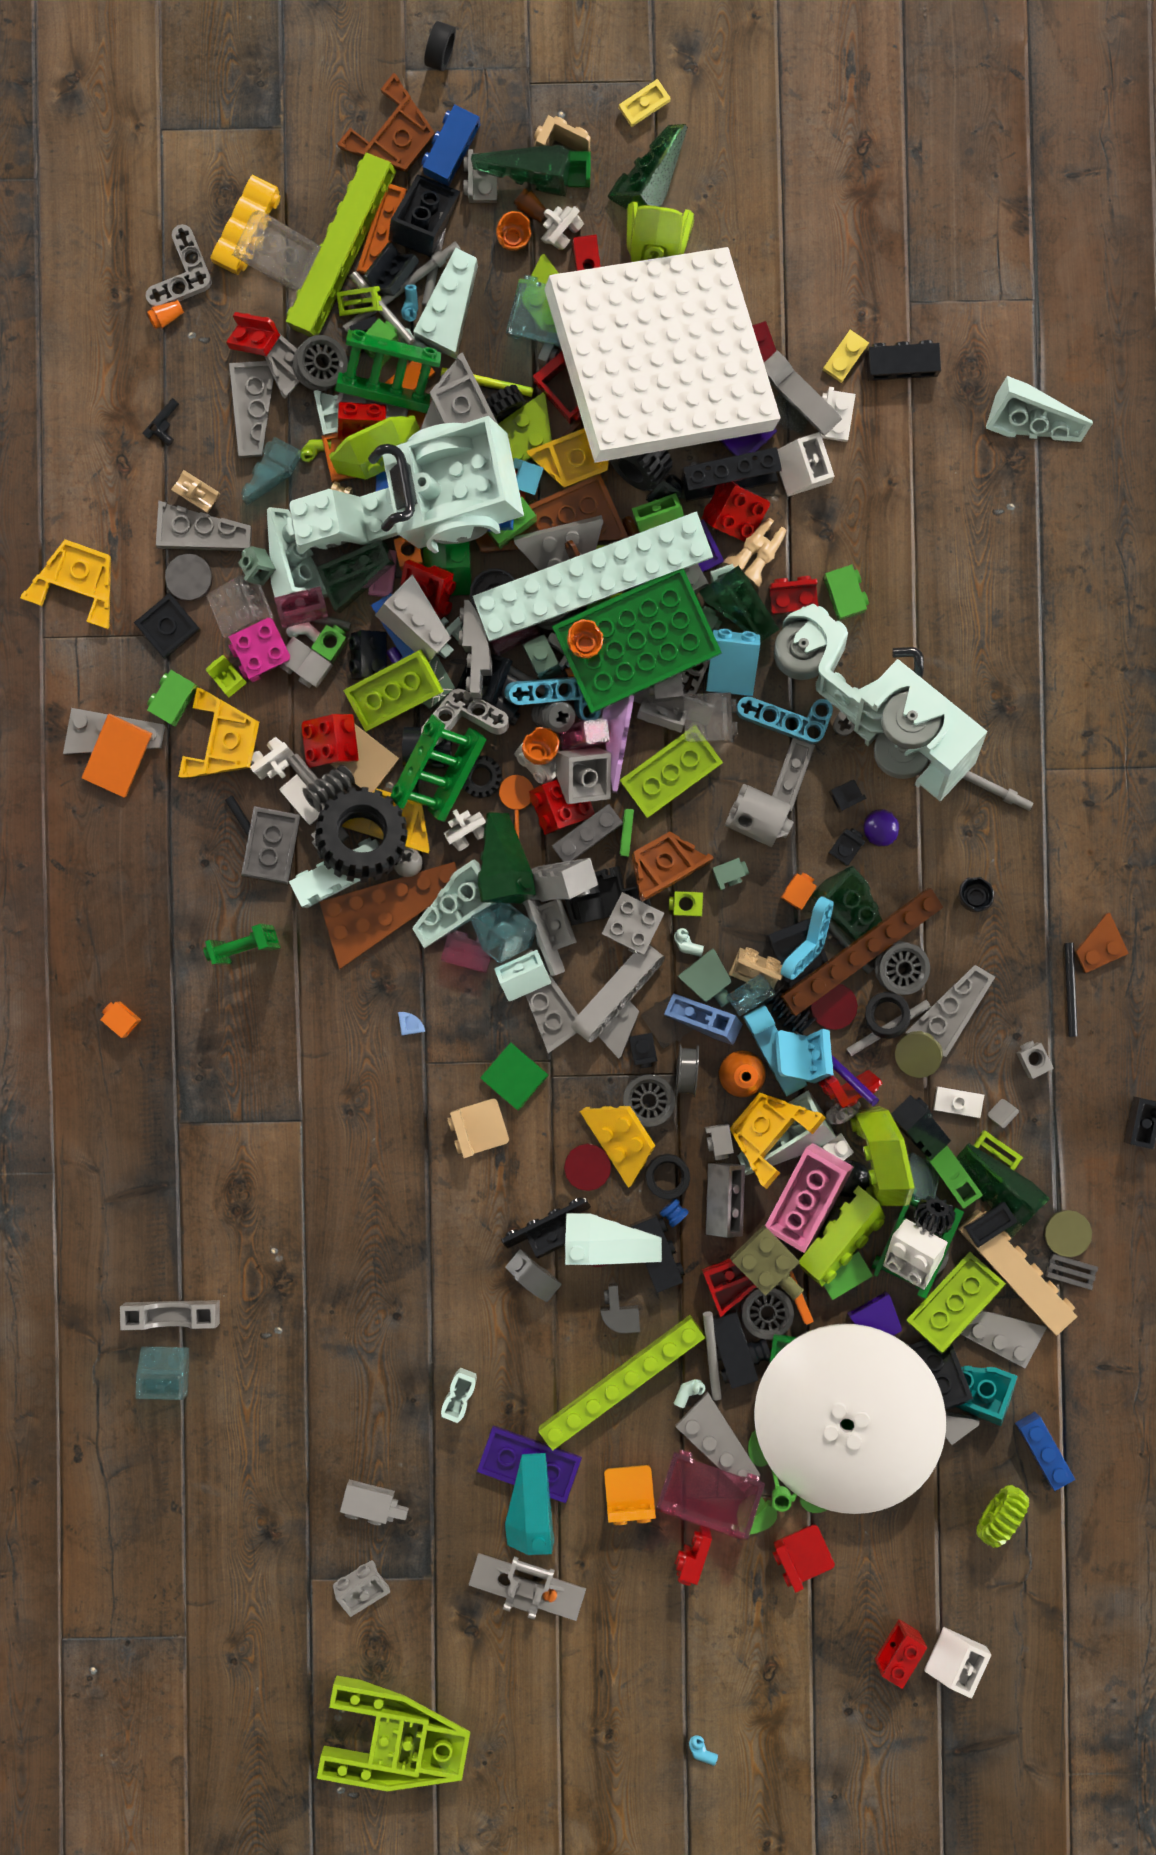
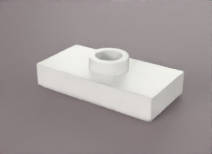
[933,1087,984,1118]

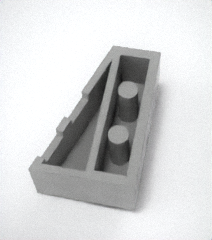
[530,858,598,902]

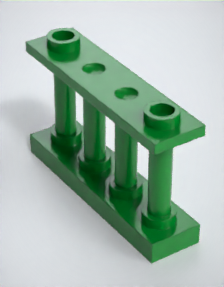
[335,329,441,413]
[390,714,487,822]
[203,924,281,965]
[871,1189,964,1299]

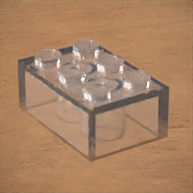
[232,210,321,291]

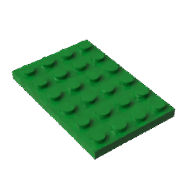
[552,568,722,714]

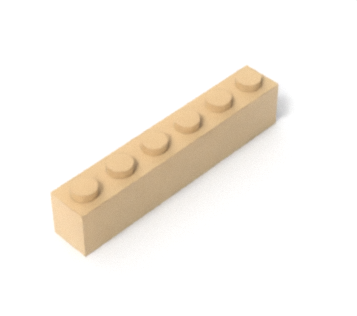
[957,1209,1078,1336]

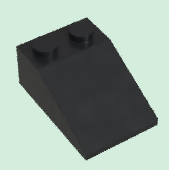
[388,174,461,257]

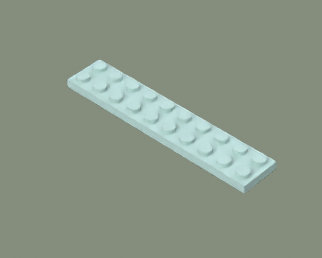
[473,511,713,642]

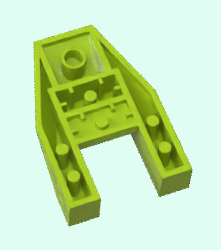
[850,1106,915,1206]
[317,1676,470,1791]

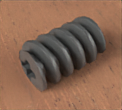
[531,702,575,732]
[302,765,355,812]

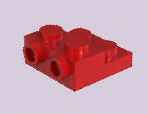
[400,559,456,619]
[675,1525,712,1586]

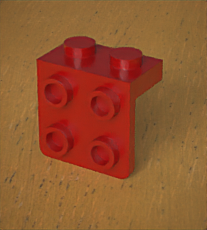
[701,482,770,542]
[301,714,359,768]
[529,779,595,835]
[818,1070,883,1108]
[772,1524,835,1593]

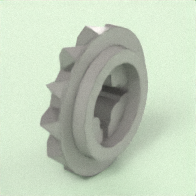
[825,1101,861,1124]

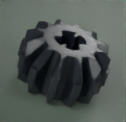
[913,1196,956,1236]

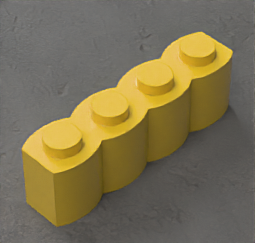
[210,175,281,275]

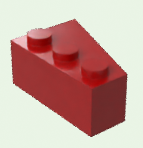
[702,1258,757,1317]

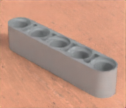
[571,945,665,1043]

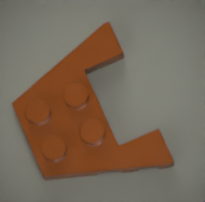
[337,73,435,173]

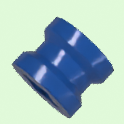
[659,1198,689,1228]

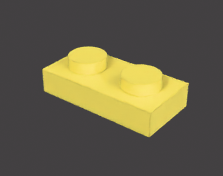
[619,79,671,127]
[823,330,869,383]

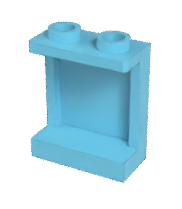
[706,629,760,696]

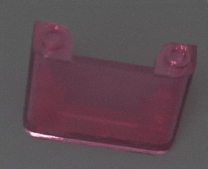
[655,1450,765,1541]

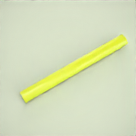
[441,367,534,397]

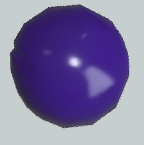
[864,809,899,847]

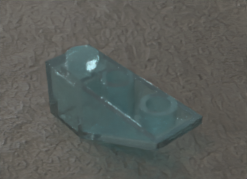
[241,437,301,505]

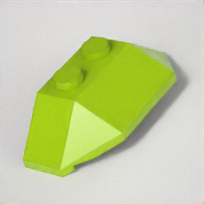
[329,416,420,479]

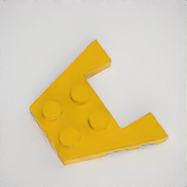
[20,540,111,630]
[178,688,259,779]
[730,1092,826,1189]

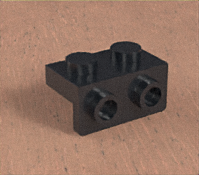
[364,243,419,296]
[349,630,387,680]

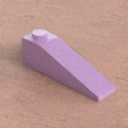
[600,696,634,793]

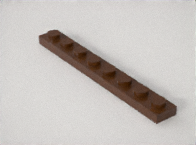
[780,888,943,1016]

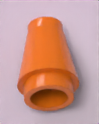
[147,300,184,329]

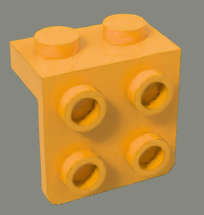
[604,1465,656,1525]

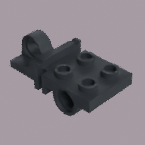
[565,866,651,926]

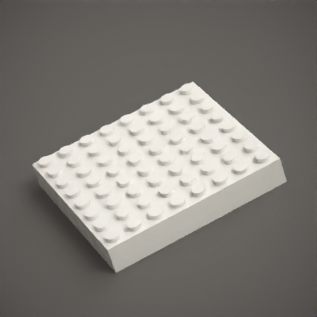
[544,247,780,463]

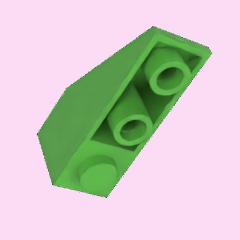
[925,1146,983,1209]

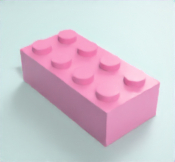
[765,1143,854,1253]

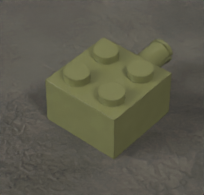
[730,1225,804,1300]

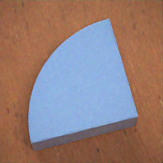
[398,1012,426,1035]

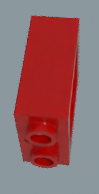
[533,351,581,424]
[875,1619,927,1689]

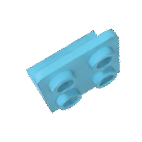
[775,1029,833,1083]

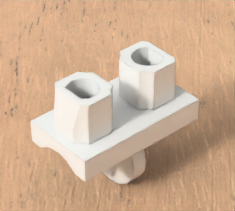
[541,206,584,250]
[250,737,294,780]
[444,809,486,851]

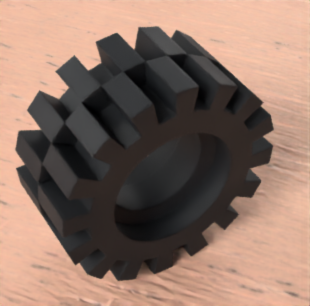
[486,384,526,423]
[463,755,502,798]

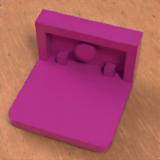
[228,618,290,683]

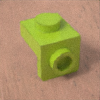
[206,655,247,697]

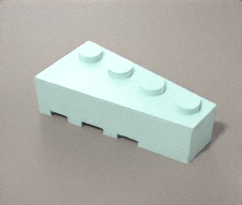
[413,248,478,359]
[289,838,380,908]

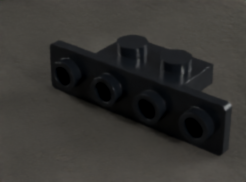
[501,1198,591,1259]

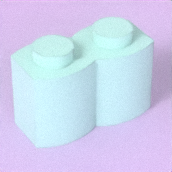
[441,1368,477,1423]

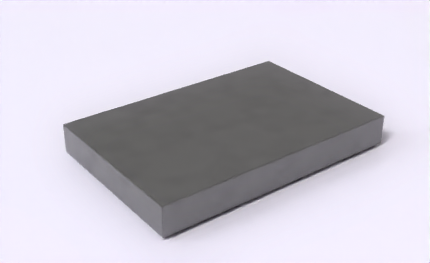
[241,806,300,885]

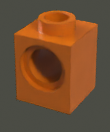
[393,536,423,571]
[780,873,817,910]
[100,1001,141,1038]

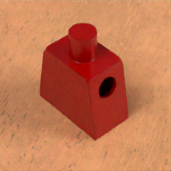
[572,234,601,271]

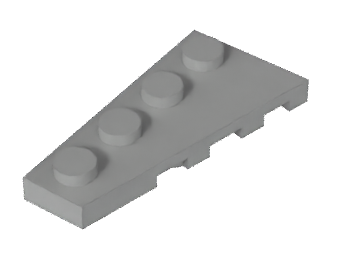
[675,1391,760,1492]

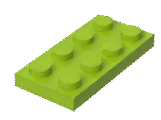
[343,649,444,732]
[619,725,723,818]
[906,1252,1006,1354]

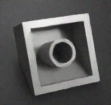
[556,747,611,804]

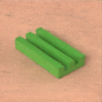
[619,809,634,858]

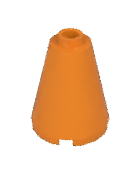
[719,1051,766,1097]

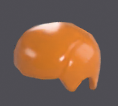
[496,211,531,251]
[567,619,603,659]
[522,727,560,765]

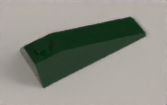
[477,812,536,904]

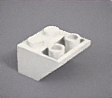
[777,432,835,497]
[883,1218,948,1290]
[924,1627,991,1698]

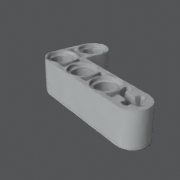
[764,350,842,436]

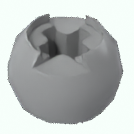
[394,848,422,877]

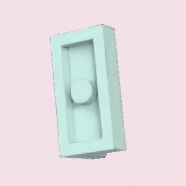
[494,950,551,1001]

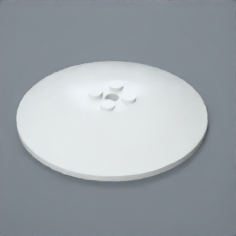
[754,1324,946,1514]

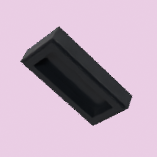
[964,1201,1017,1248]

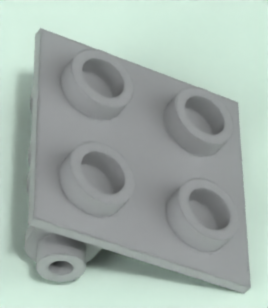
[602,892,664,955]

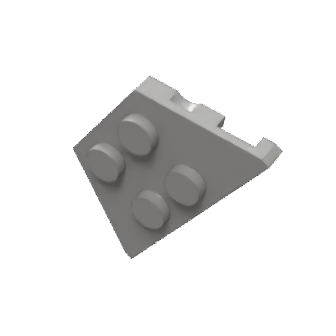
[430,352,498,424]
[513,515,603,571]

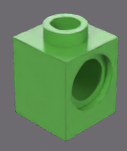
[311,624,348,664]

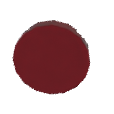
[810,984,858,1030]
[564,1143,611,1191]

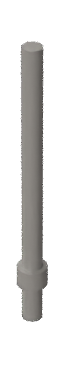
[343,241,461,333]
[929,760,1033,811]

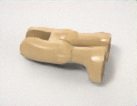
[722,518,787,590]

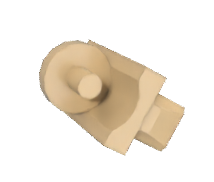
[171,470,220,513]

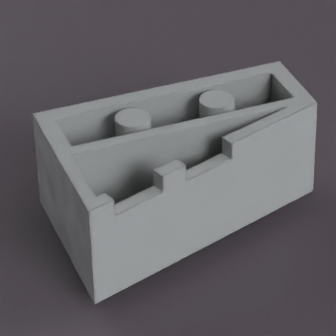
[375,574,451,662]

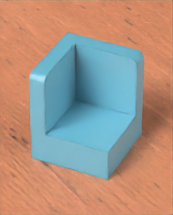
[513,458,544,495]

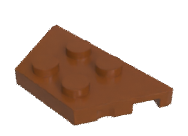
[631,831,714,902]

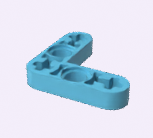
[781,896,834,980]

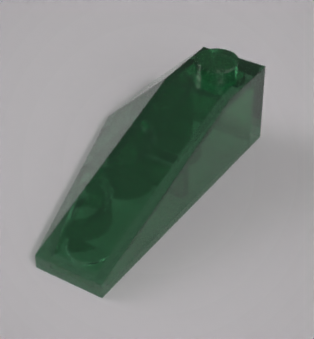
[607,124,688,209]
[471,145,570,197]
[810,866,882,961]
[956,1143,1050,1238]

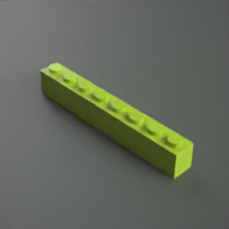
[286,152,396,337]
[538,1315,705,1451]

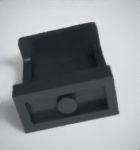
[767,918,828,987]

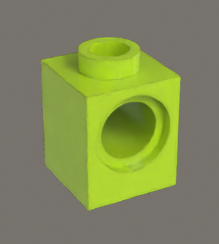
[669,891,703,917]

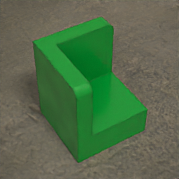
[567,151,591,188]

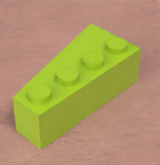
[799,1185,885,1287]

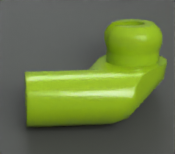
[300,439,331,462]

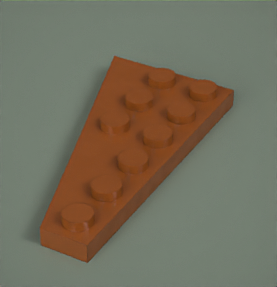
[475,474,628,553]
[320,862,457,969]

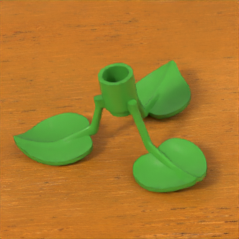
[737,1430,827,1535]

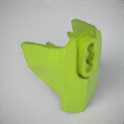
[627,202,694,262]

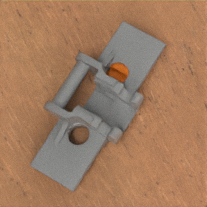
[469,1553,586,1621]

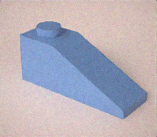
[664,993,743,1045]

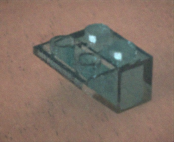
[471,903,537,963]
[136,1346,189,1400]

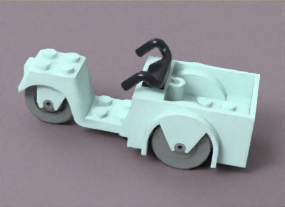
[286,416,524,554]
[774,604,988,801]

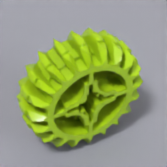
[977,1485,1029,1548]

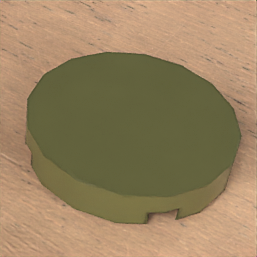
[895,1031,943,1078]
[1044,1210,1092,1257]

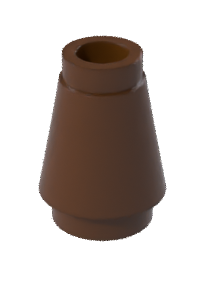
[514,188,546,223]

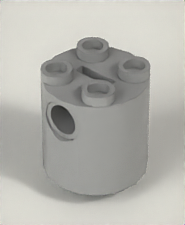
[724,784,794,847]

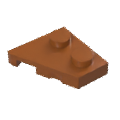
[1074,912,1129,973]

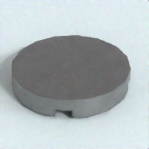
[165,554,213,601]

